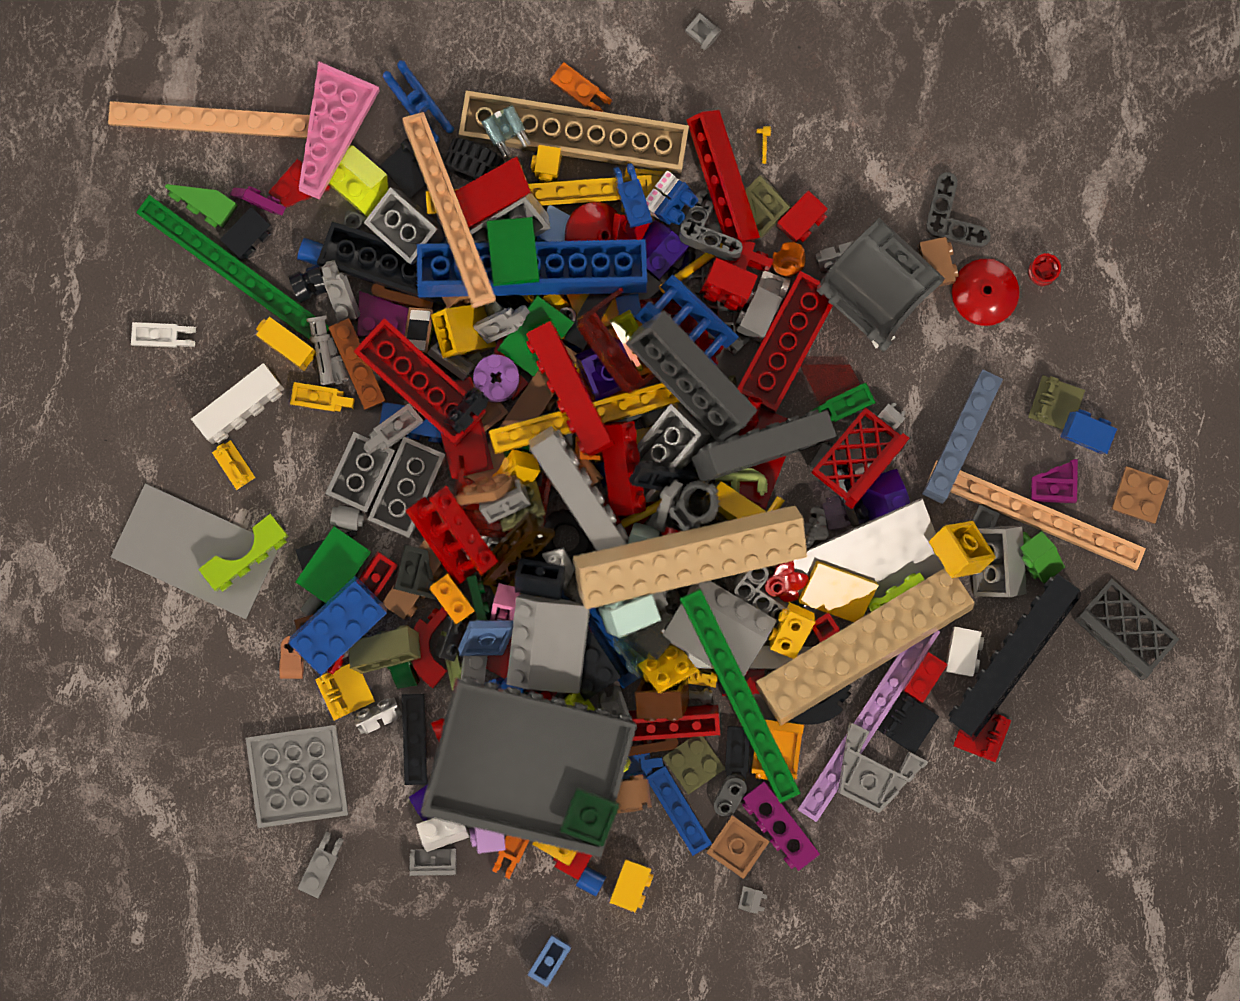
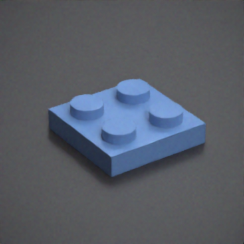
[458,620,513,656]

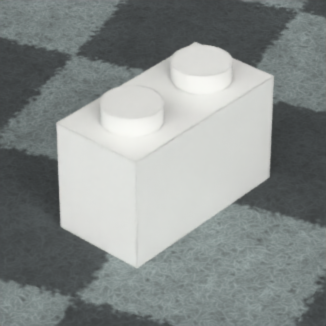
[944,627,984,677]
[416,818,470,852]

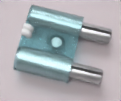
[481,105,530,158]

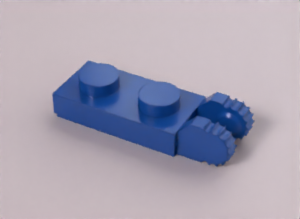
[614,163,652,228]

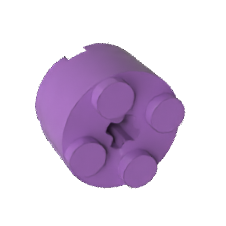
[473,355,520,402]

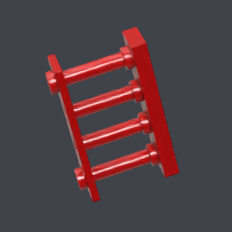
[405,486,498,585]

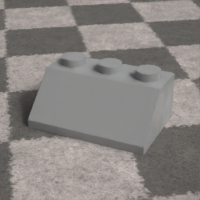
[364,187,446,265]
[325,432,395,513]
[973,526,1027,597]

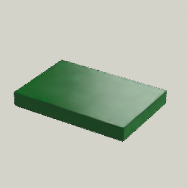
[487,217,539,286]
[497,295,574,376]
[296,526,372,603]

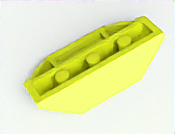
[329,145,388,218]

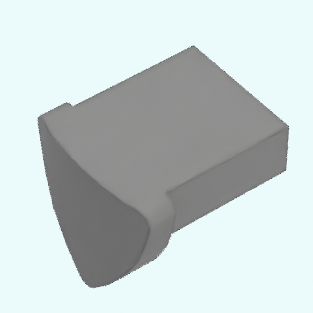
[685,13,721,50]

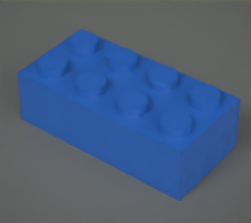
[289,575,387,675]

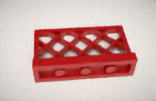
[811,408,910,509]

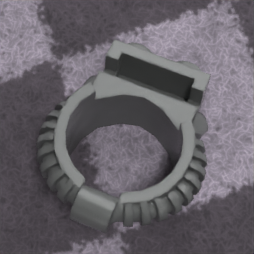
[669,480,719,531]
[804,506,828,550]

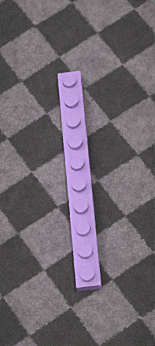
[797,631,940,822]

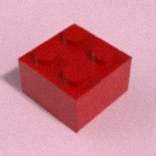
[699,257,758,311]

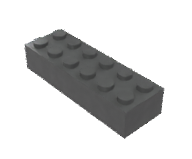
[625,311,757,442]
[692,409,836,482]

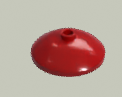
[565,202,619,241]
[952,259,1019,326]

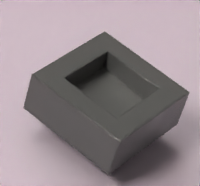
[971,504,1000,528]

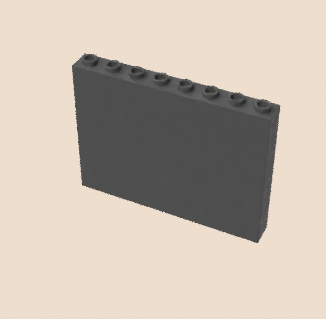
[421,676,637,857]

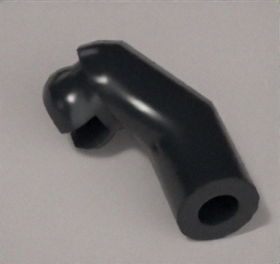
[668,252,696,278]

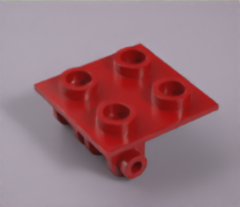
[953,714,1012,763]

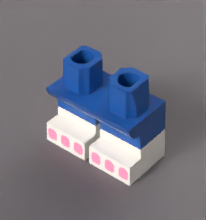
[646,171,698,225]

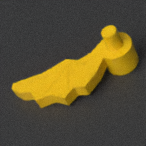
[757,126,771,164]

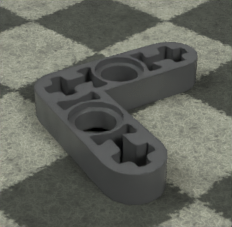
[926,172,990,248]
[679,190,743,261]

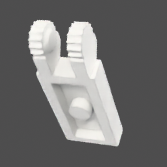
[131,322,196,348]

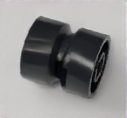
[288,265,327,303]

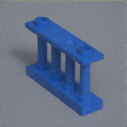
[635,275,739,365]

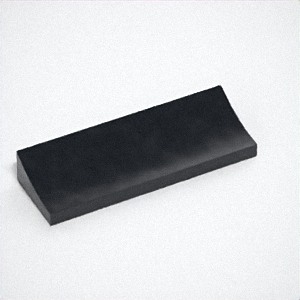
[317,221,446,307]

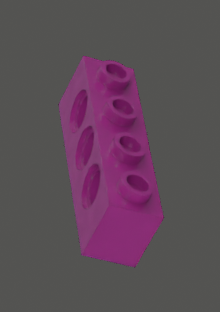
[742,781,820,871]

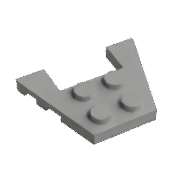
[838,722,928,813]

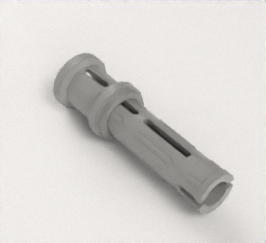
[306,315,335,385]

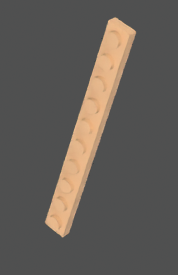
[108,102,310,139]
[402,112,495,308]
[927,461,1146,570]

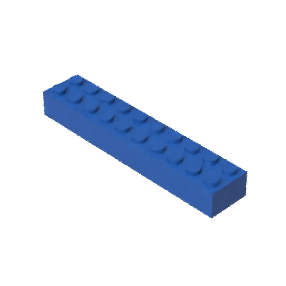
[417,240,647,297]

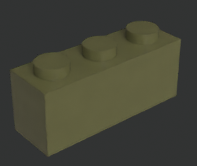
[349,625,421,674]

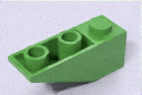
[165,184,238,228]

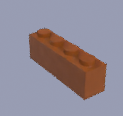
[329,318,387,412]

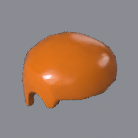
[772,242,806,277]

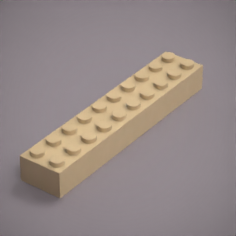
[459,91,689,174]
[573,506,807,609]
[756,568,975,726]

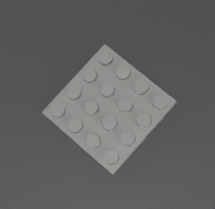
[246,725,349,828]

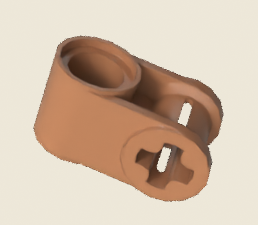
[279,636,304,679]

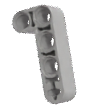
[734,567,789,625]

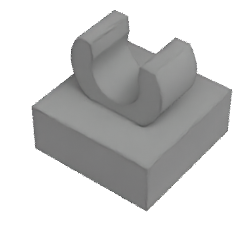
[877,403,906,430]
[738,886,768,914]

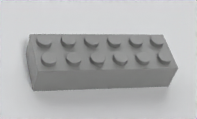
[529,426,629,551]

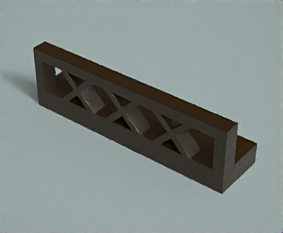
[480,512,555,587]

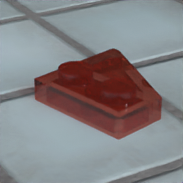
[800,364,860,405]

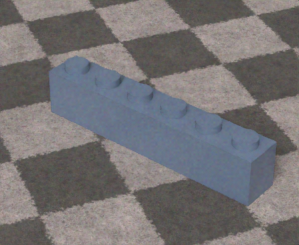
[922,369,1003,504]

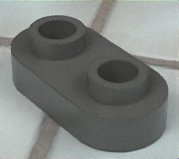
[714,774,747,816]

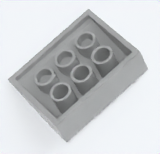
[661,581,777,676]
[507,594,590,694]

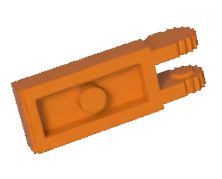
[550,62,612,112]
[492,835,530,879]

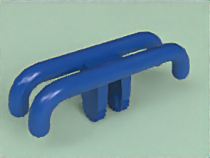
[383,60,454,144]

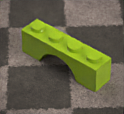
[198,514,289,592]

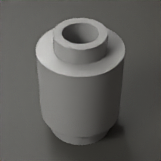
[330,505,364,531]

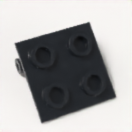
[380,139,426,198]
[877,692,939,754]

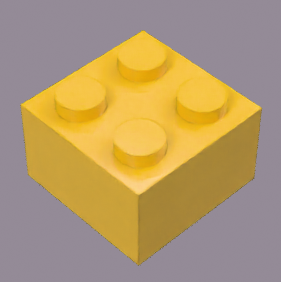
[928,521,996,578]

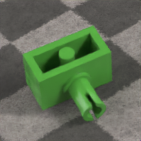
[1020,531,1065,584]

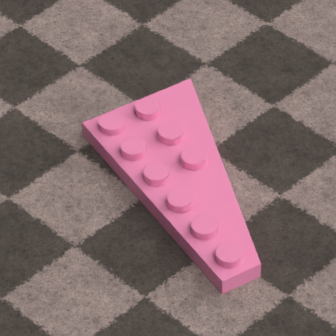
[299,61,379,200]

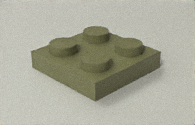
[662,736,725,795]

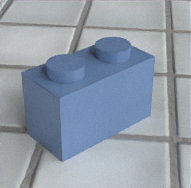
[528,934,571,987]

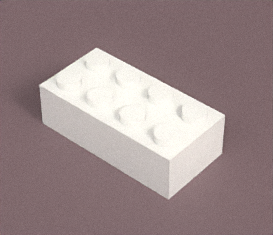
[191,363,284,444]

